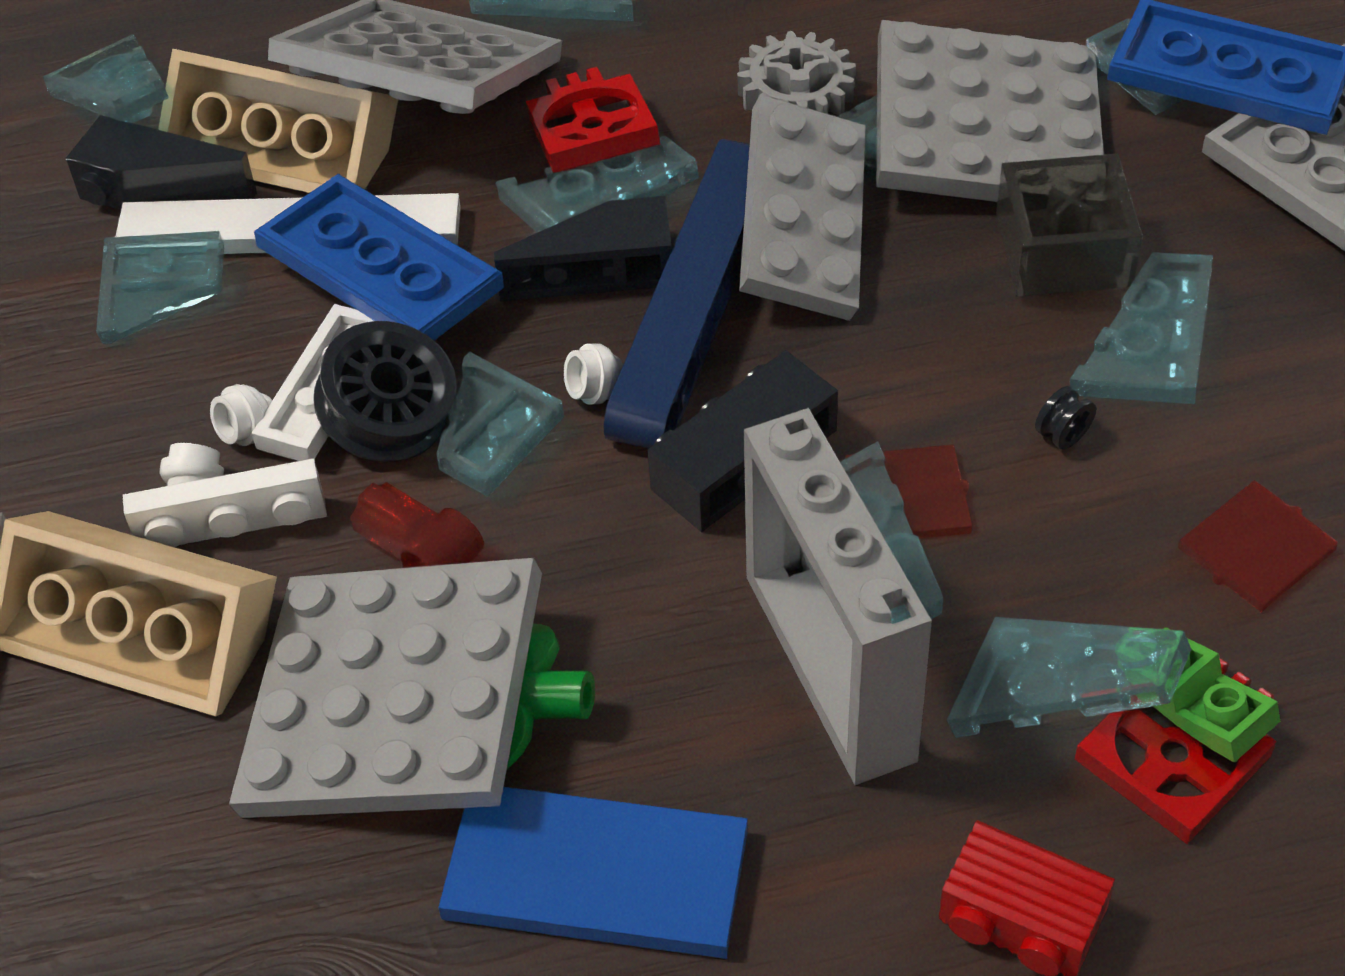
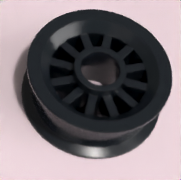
[313,321,457,462]

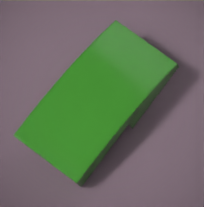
[1119,627,1281,762]

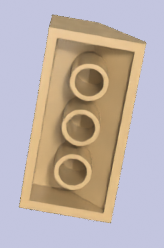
[158,49,398,193]
[0,511,277,716]

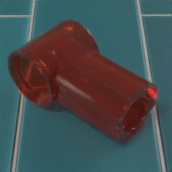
[350,482,485,568]

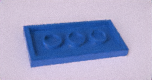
[1107,0,1345,135]
[254,174,504,340]
[438,787,748,959]

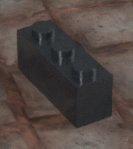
[648,350,838,532]

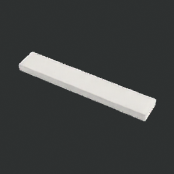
[114,193,461,257]

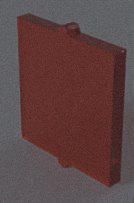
[845,444,972,542]
[1178,480,1338,612]

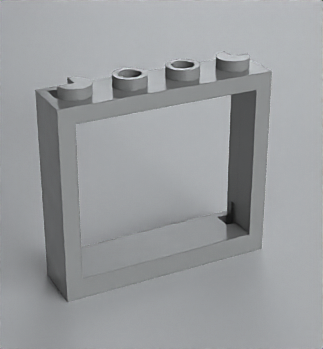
[744,408,932,785]

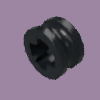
[1035,386,1097,450]

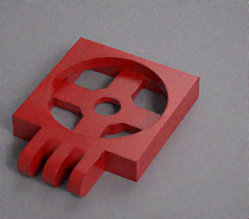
[526,67,661,173]
[1074,657,1277,844]

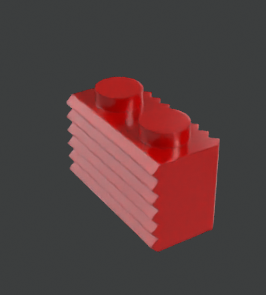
[939,820,1115,976]

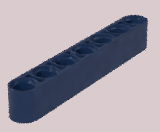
[604,139,750,449]

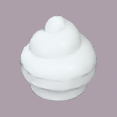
[564,343,623,405]
[210,384,272,446]
[160,443,224,486]

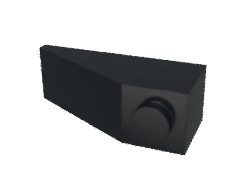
[66,115,257,210]
[494,196,672,301]

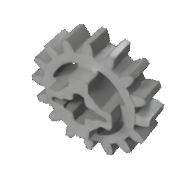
[737,31,856,116]

